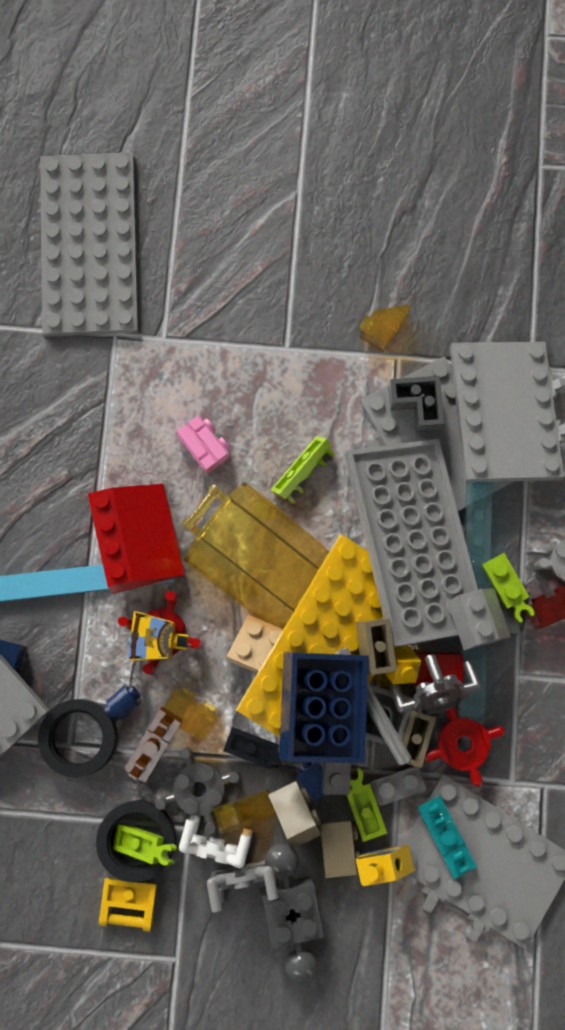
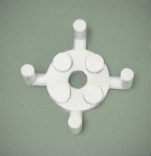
[179,815,253,868]

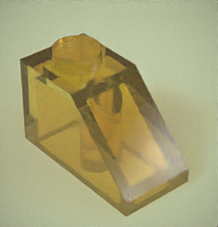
[359,304,411,353]
[213,789,276,833]

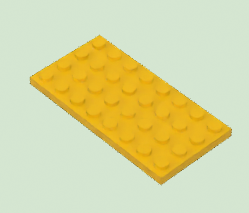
[236,534,383,764]

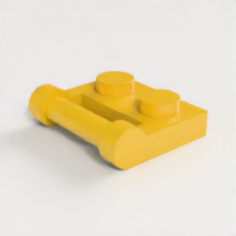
[99,877,157,932]

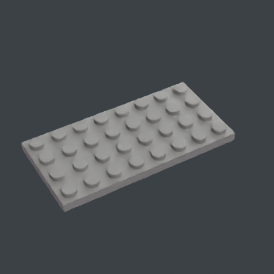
[40,152,139,337]
[344,439,478,648]

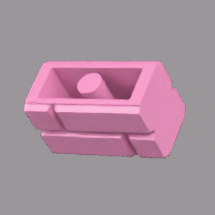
[176,416,230,474]

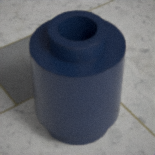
[103,685,141,722]

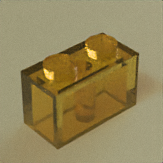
[164,687,220,742]

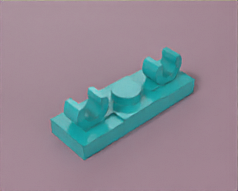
[417,795,477,879]

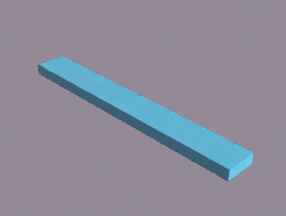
[0,565,175,602]

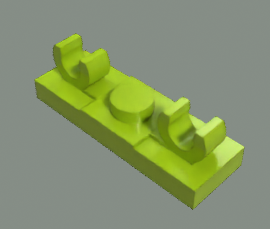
[270,436,335,504]

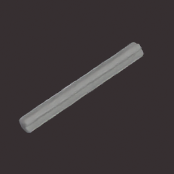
[335,647,411,765]

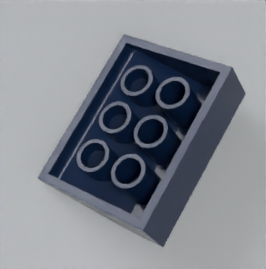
[279,652,368,763]

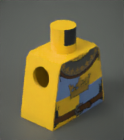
[127,611,189,661]
[356,844,415,886]

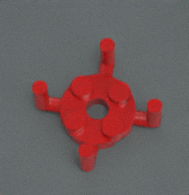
[118,591,202,675]
[424,706,505,787]

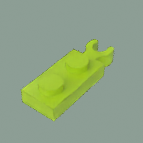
[481,553,535,623]
[347,767,387,842]
[113,823,178,865]

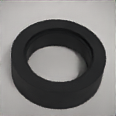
[38,699,118,777]
[96,800,176,882]

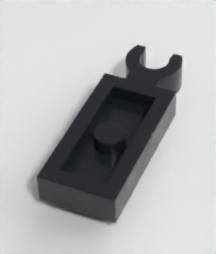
[223,727,290,771]

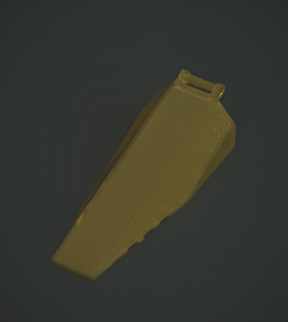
[181,482,425,690]

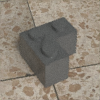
[388,376,444,433]

